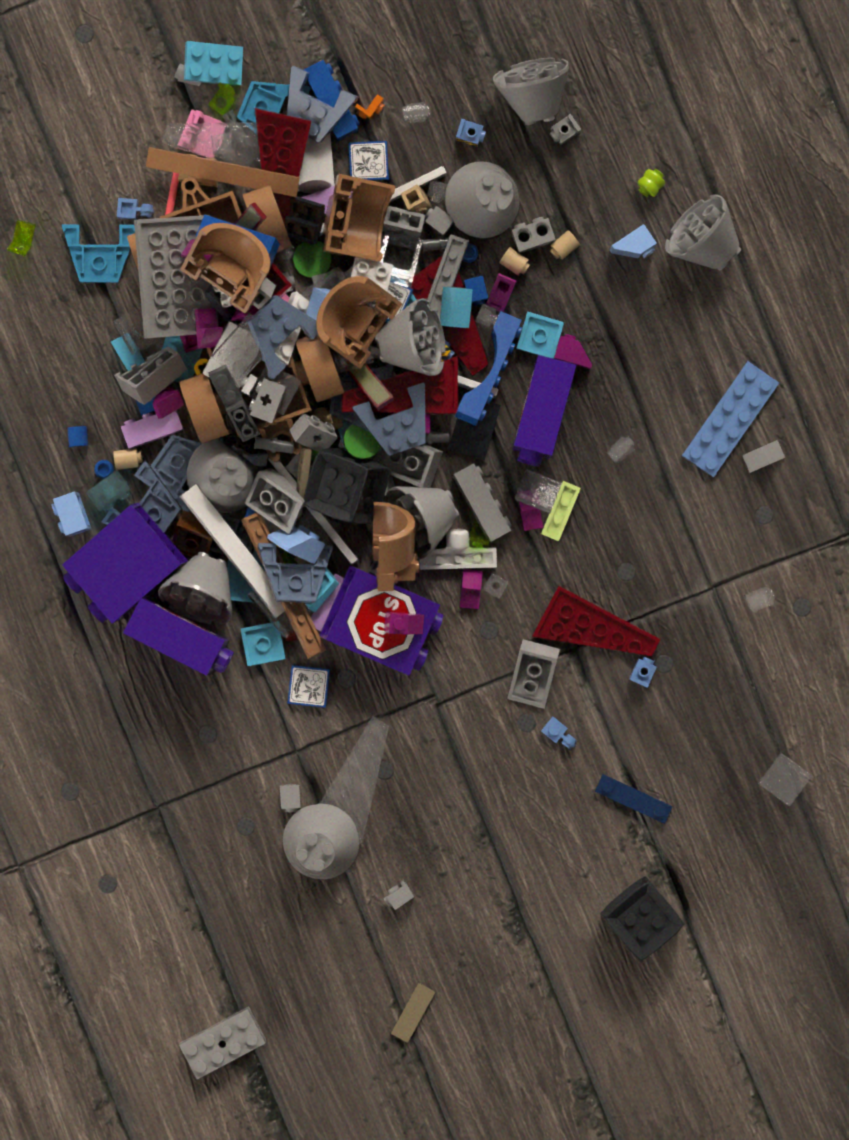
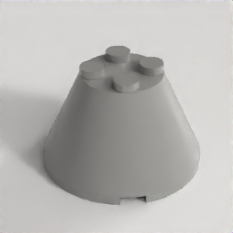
[493,58,569,125]
[445,162,519,238]
[665,194,741,271]
[375,298,445,376]
[187,438,263,513]
[386,486,459,559]
[158,552,232,624]
[283,803,360,879]

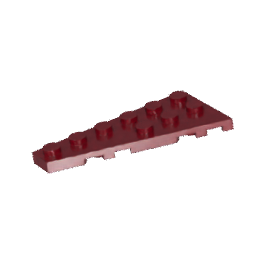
[255,108,311,226]
[405,255,488,376]
[342,356,458,414]
[532,586,661,656]

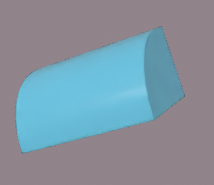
[440,287,472,328]
[111,334,146,371]

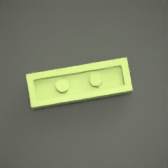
[541,481,581,541]

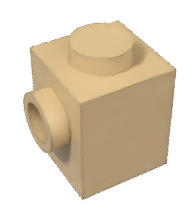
[401,185,432,214]

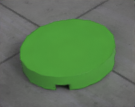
[293,241,332,278]
[344,424,381,460]

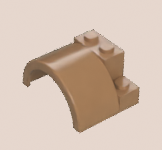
[322,174,395,262]
[180,223,270,314]
[316,276,402,369]
[372,502,419,591]

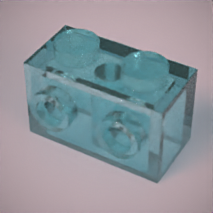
[86,470,132,512]

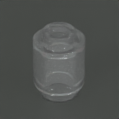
[402,102,430,123]
[607,436,635,464]

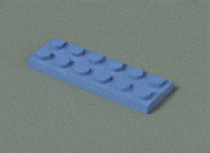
[682,361,779,477]

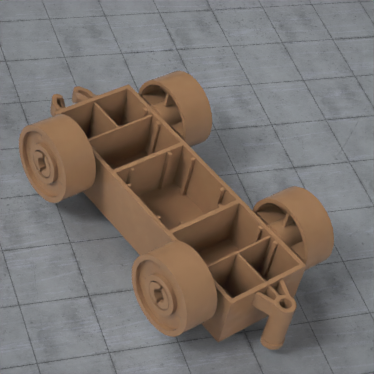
[127,177,344,462]

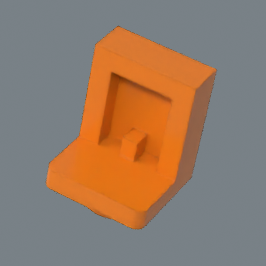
[355,94,385,120]

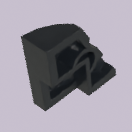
[219,433,268,466]

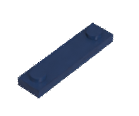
[595,774,673,824]

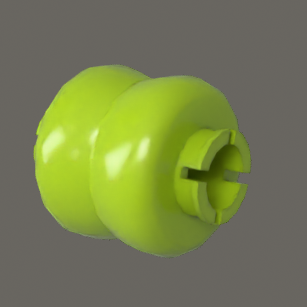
[637,169,665,197]

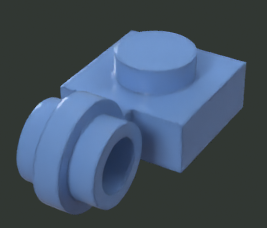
[117,198,155,220]
[541,716,577,749]

